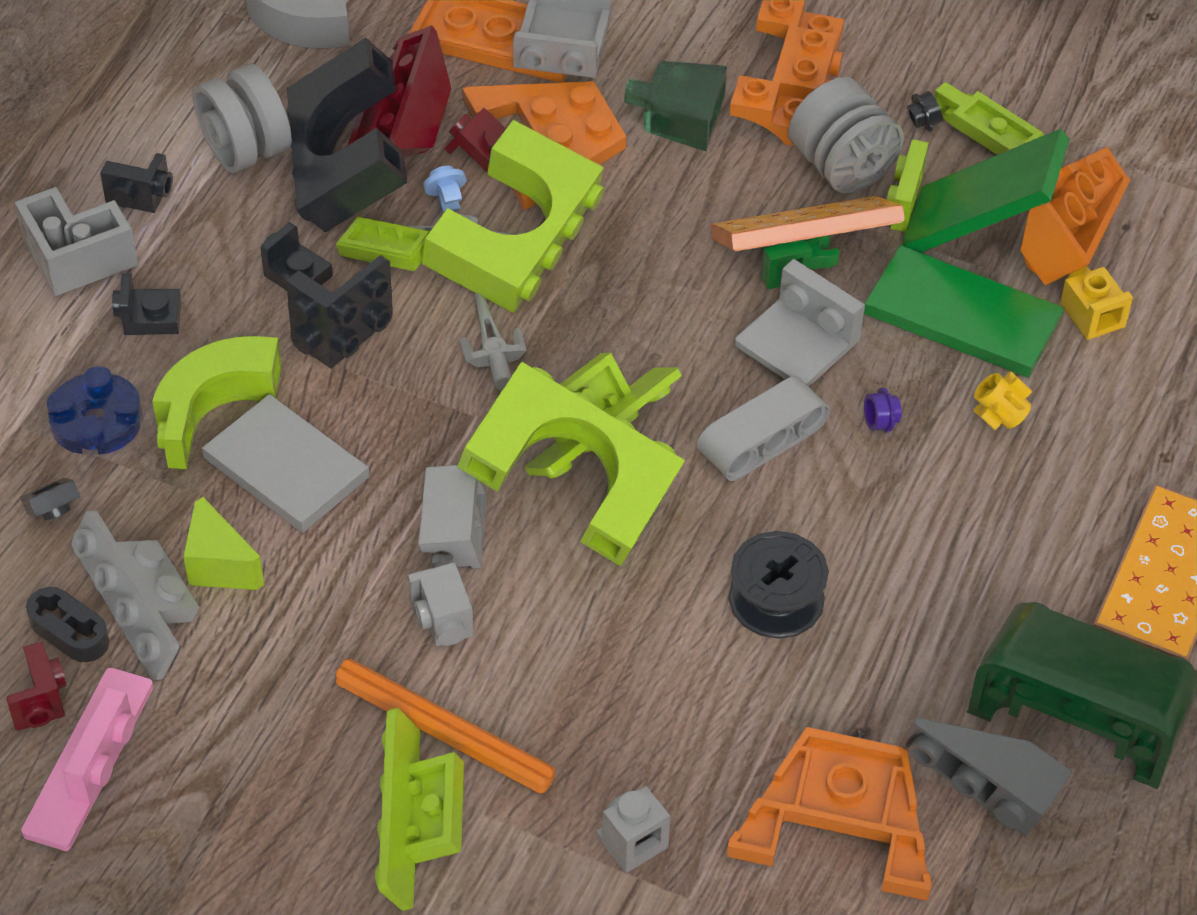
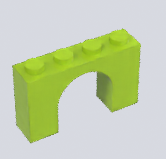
[422,120,605,313]
[457,362,685,567]

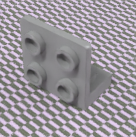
[735,259,865,387]

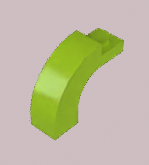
[152,336,282,469]

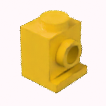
[1060,266,1133,340]

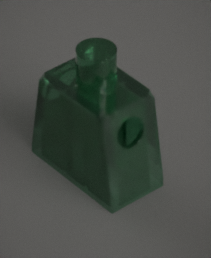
[624,61,727,151]

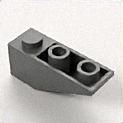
[899,717,1072,836]

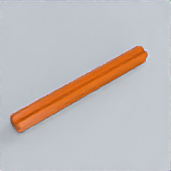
[335,659,555,794]

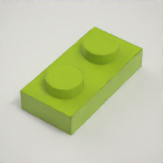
[887,139,929,232]

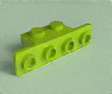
[524,353,682,479]
[375,708,464,911]

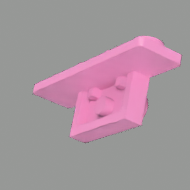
[21,668,153,851]

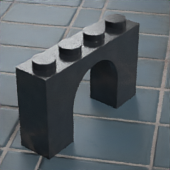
[287,38,407,232]

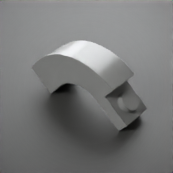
[244,0,350,48]

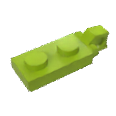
[934,82,1044,155]

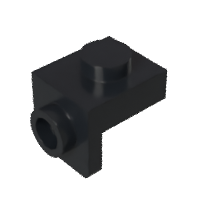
[100,153,173,213]

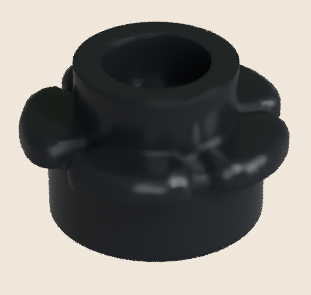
[907,91,943,132]

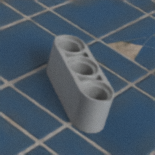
[697,376,830,481]

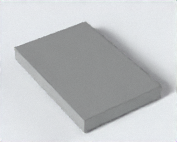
[202,394,370,533]

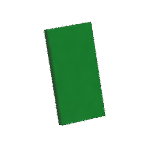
[901,129,1070,253]
[864,245,1065,378]

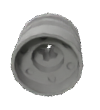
[788,77,904,194]

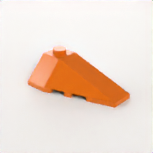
[1020,147,1130,285]

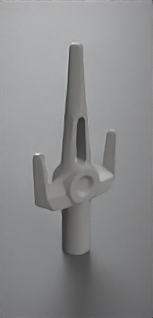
[460,293,526,391]

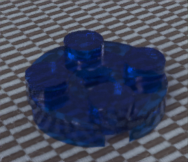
[46,366,142,455]

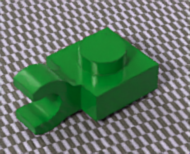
[761,235,840,290]

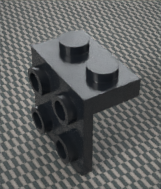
[286,256,393,369]

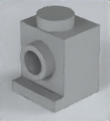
[408,562,473,646]
[596,786,671,873]

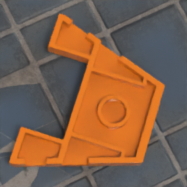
[463,81,627,210]
[727,727,932,901]

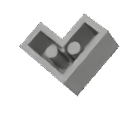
[14,187,138,296]

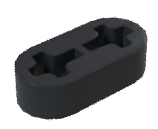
[26,587,109,662]

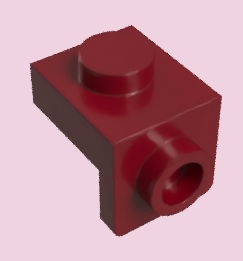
[444,107,506,173]
[6,641,67,731]

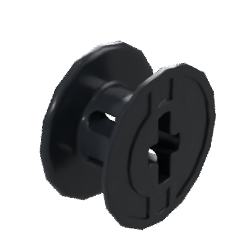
[728,531,829,639]

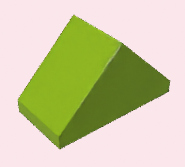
[183,497,264,590]

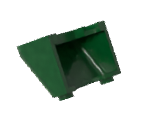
[967,602,1197,789]

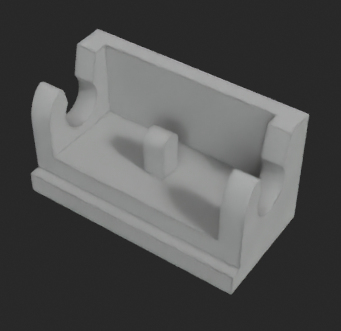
[418,465,488,569]

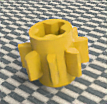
[973,371,1032,430]

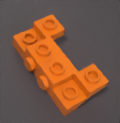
[730,0,844,146]

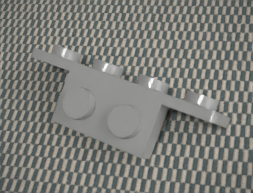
[71,511,200,680]

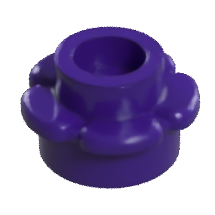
[864,388,902,433]

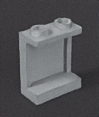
[513,0,613,78]

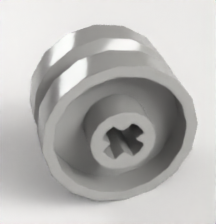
[192,63,292,174]

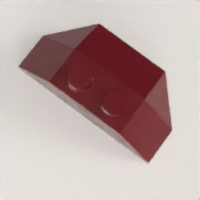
[347,25,452,158]

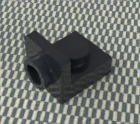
[260,222,333,291]
[112,273,181,335]

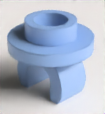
[423,166,467,214]

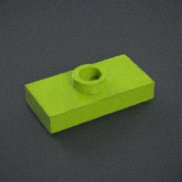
[336,217,430,271]

